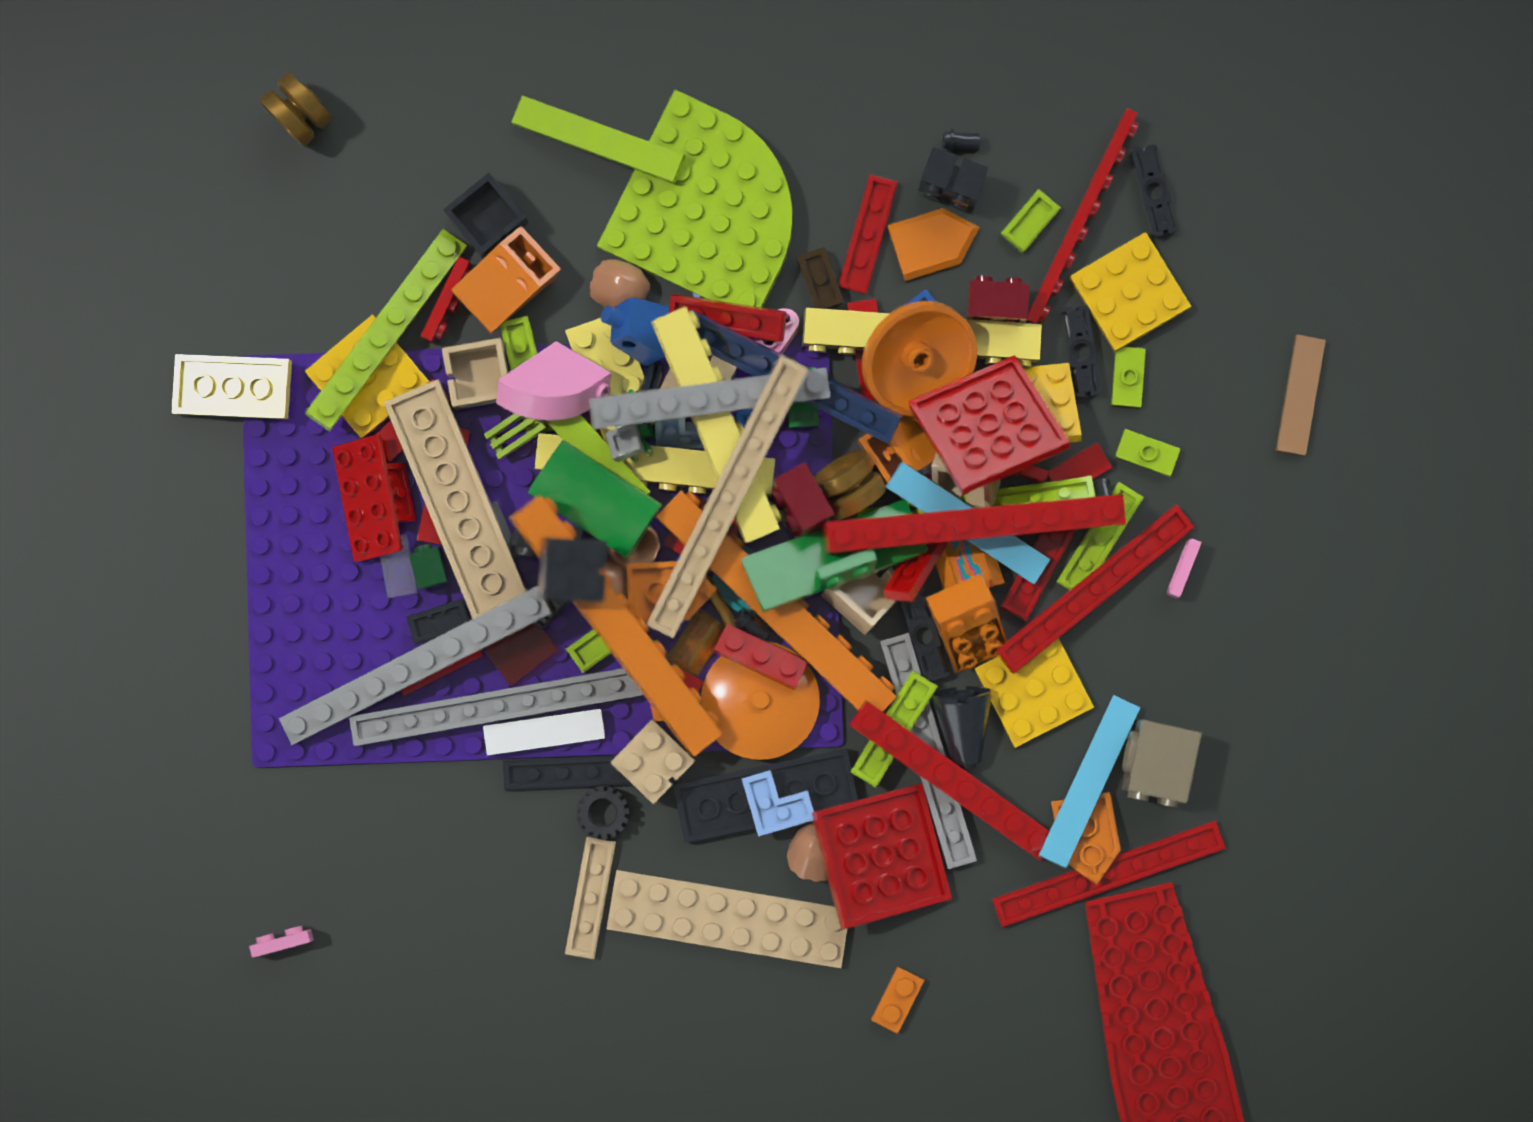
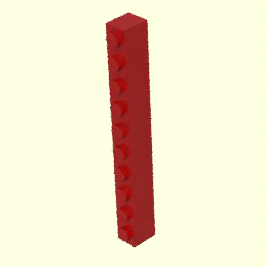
[823,494,1126,554]

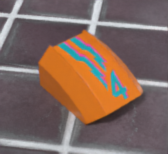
[935,540,1005,590]

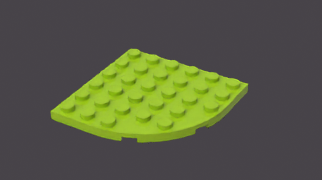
[597,90,793,308]

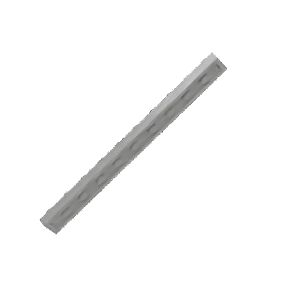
[279,586,553,745]
[349,668,643,746]

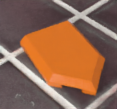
[887,208,980,281]
[626,561,717,623]
[1051,792,1121,884]

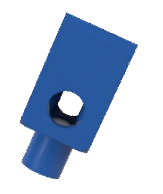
[601,298,669,366]

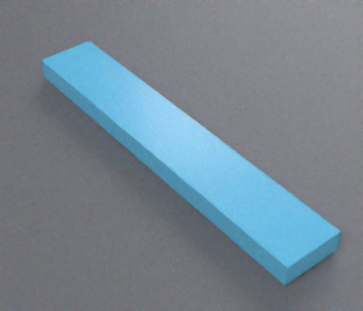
[885,462,1050,584]
[1038,695,1140,869]

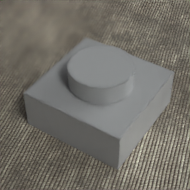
[606,424,644,462]

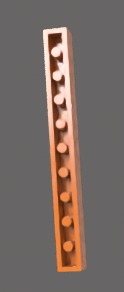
[655,491,897,712]
[509,495,722,756]

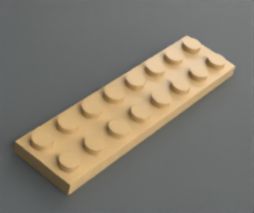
[384,379,527,619]
[607,870,848,968]

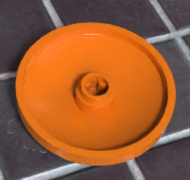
[862,301,977,416]
[701,641,820,760]

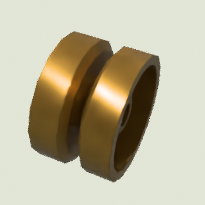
[258,71,333,147]
[814,449,887,520]

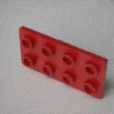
[332,435,416,562]

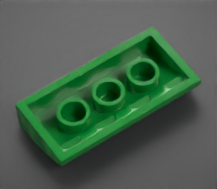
[528,440,662,558]

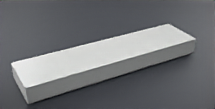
[483,709,605,755]

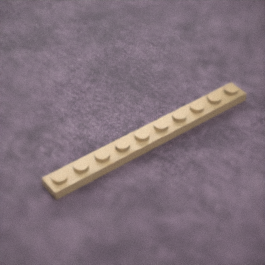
[646,355,808,638]

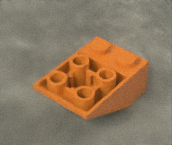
[451,226,561,334]
[857,415,936,491]
[926,574,1007,673]

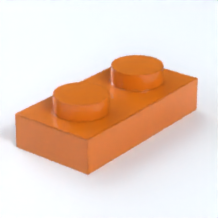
[871,966,924,1034]

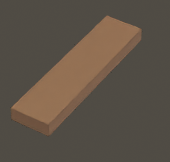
[1275,335,1326,456]

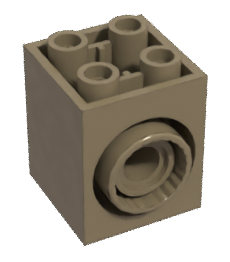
[1121,720,1201,808]

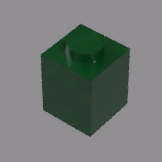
[409,544,449,591]

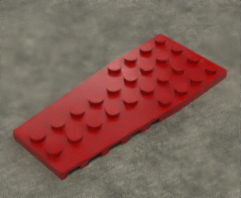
[1085,882,1244,1122]

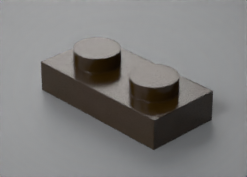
[797,247,844,309]

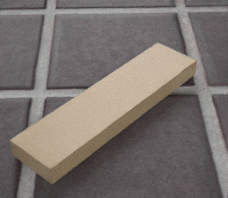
[565,837,616,959]

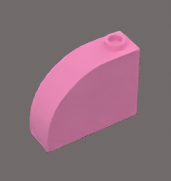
[496,341,611,420]

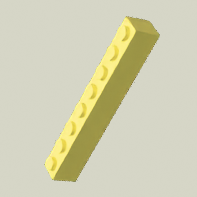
[651,307,781,543]
[802,308,1042,367]
[535,433,775,496]

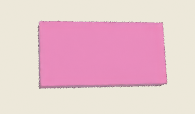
[1166,539,1202,599]

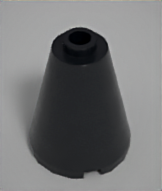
[933,686,992,770]

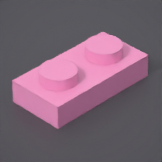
[249,925,314,958]

